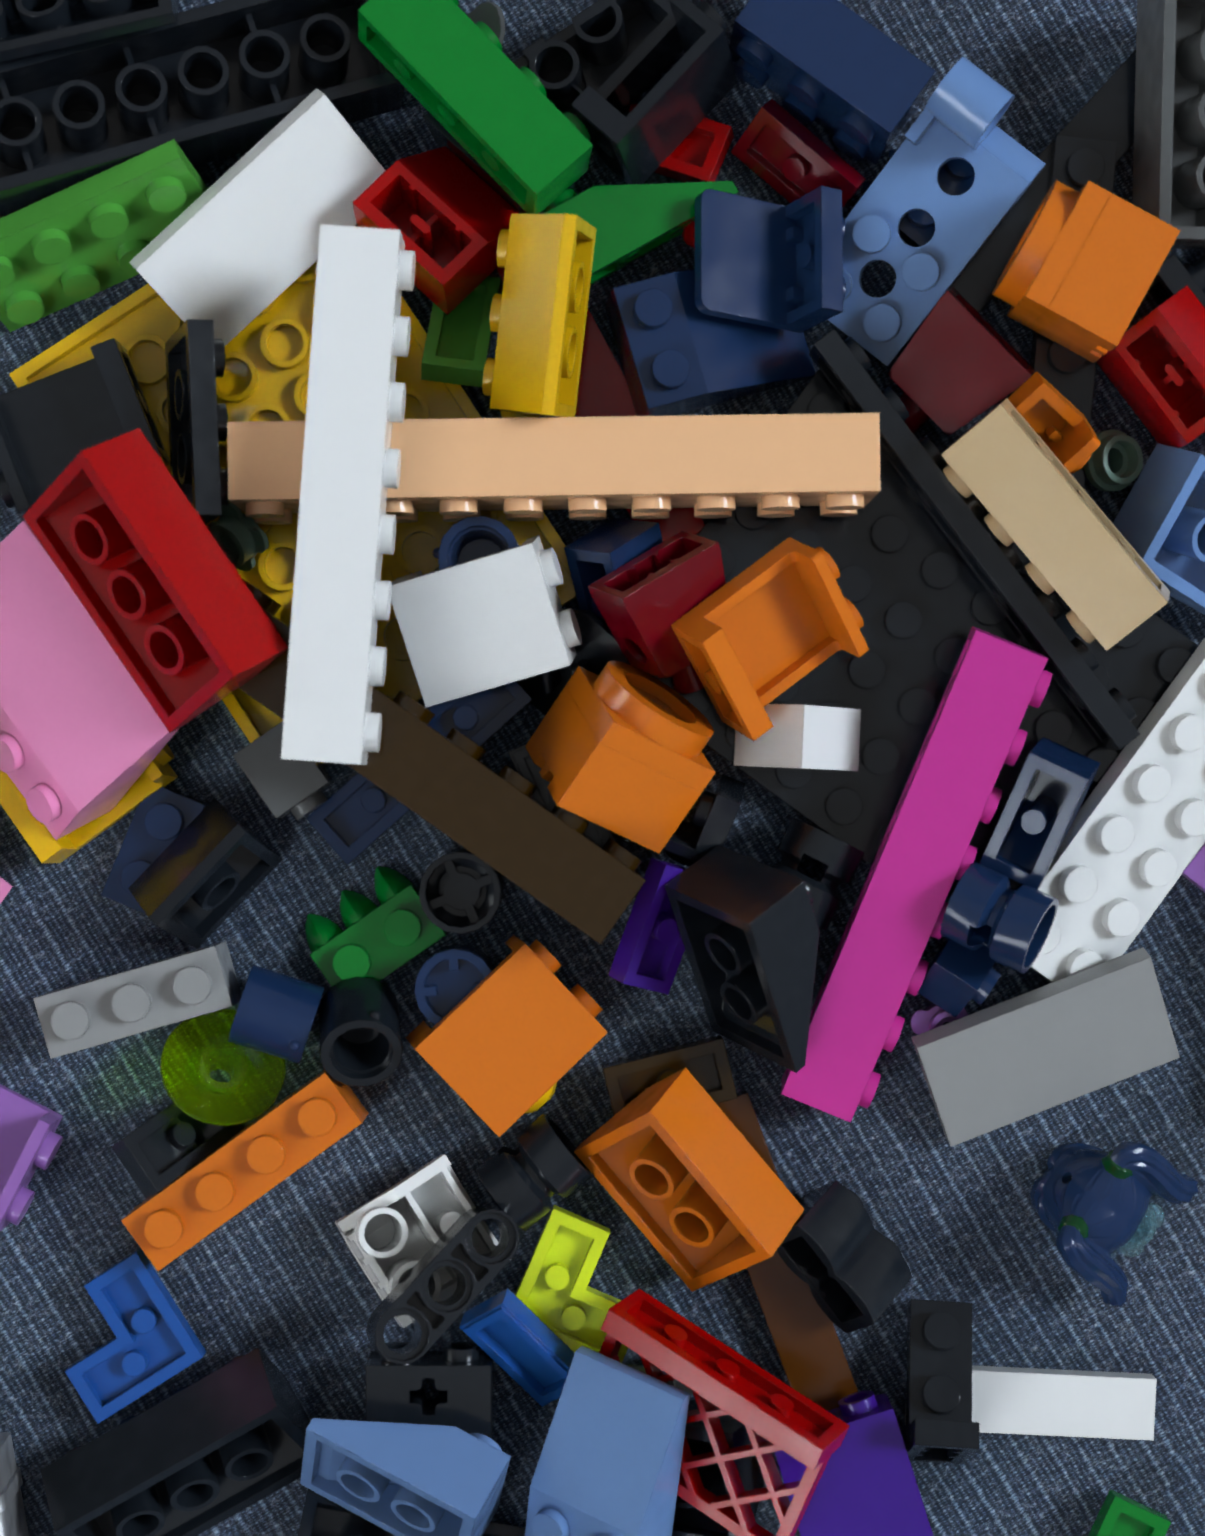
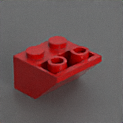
[352,146,520,315]
[1096,285,1205,448]

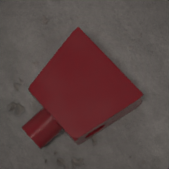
[888,287,1035,435]
[588,531,726,694]

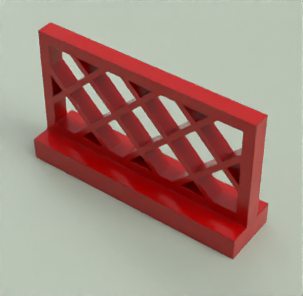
[599,1288,850,1536]

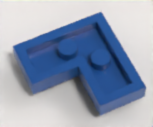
[65,1248,206,1424]

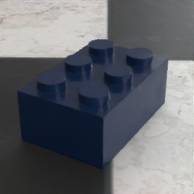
[730,0,935,165]

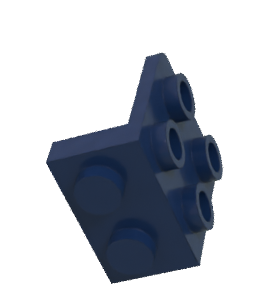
[695,185,846,333]

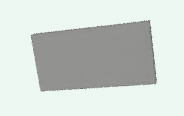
[911,947,1180,1147]

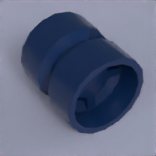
[940,862,1058,974]

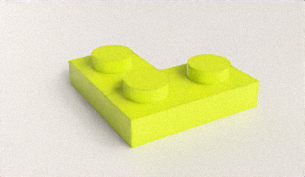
[515,1205,628,1363]

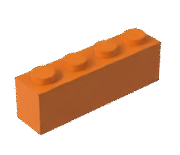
[121,1070,369,1271]

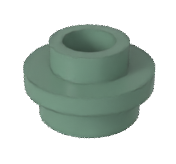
[1083,429,1143,492]

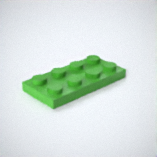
[0,139,208,332]

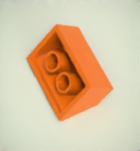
[574,1067,805,1292]

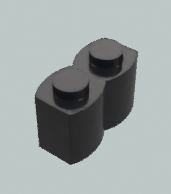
[776,1180,912,1333]

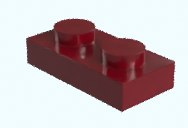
[731,99,866,211]

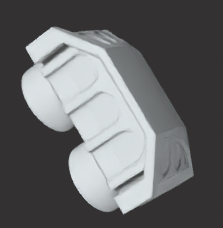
[335,1154,499,1329]

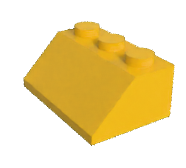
[482,214,597,417]

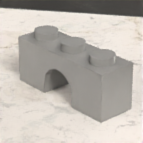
[33,941,242,1059]

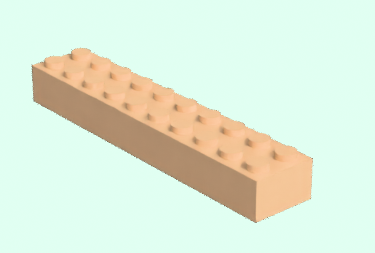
[227,413,881,525]

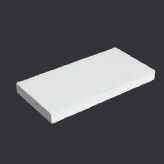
[129,88,385,347]

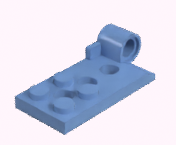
[827,57,1046,367]

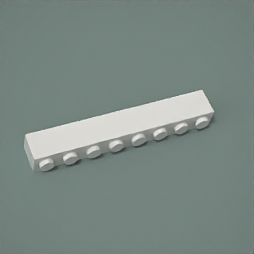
[281,224,416,765]

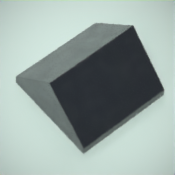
[128,798,282,949]

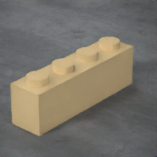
[941,398,1170,651]

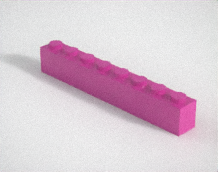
[781,626,1052,1123]

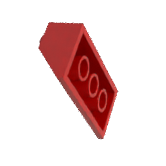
[23,428,289,733]

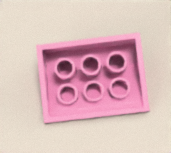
[0,520,178,840]

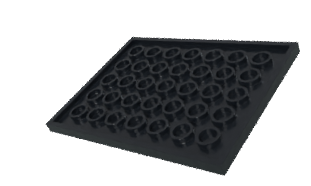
[646,370,1198,903]

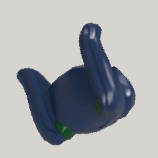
[1030,1142,1198,1307]

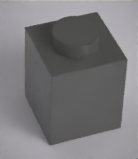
[233,721,334,821]

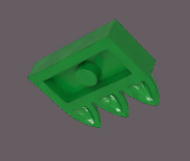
[305,866,447,987]

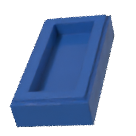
[459,1288,575,1407]

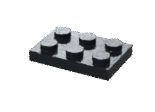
[165,319,230,525]

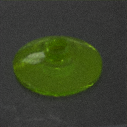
[160,1009,286,1126]

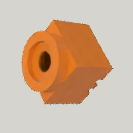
[992,180,1181,363]
[525,660,716,854]

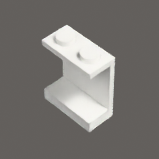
[391,535,582,707]

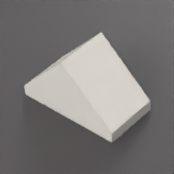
[733,704,861,771]

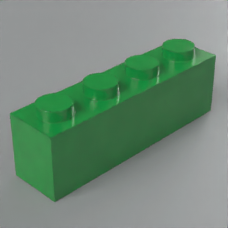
[358,0,593,214]

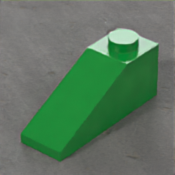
[543,181,739,286]

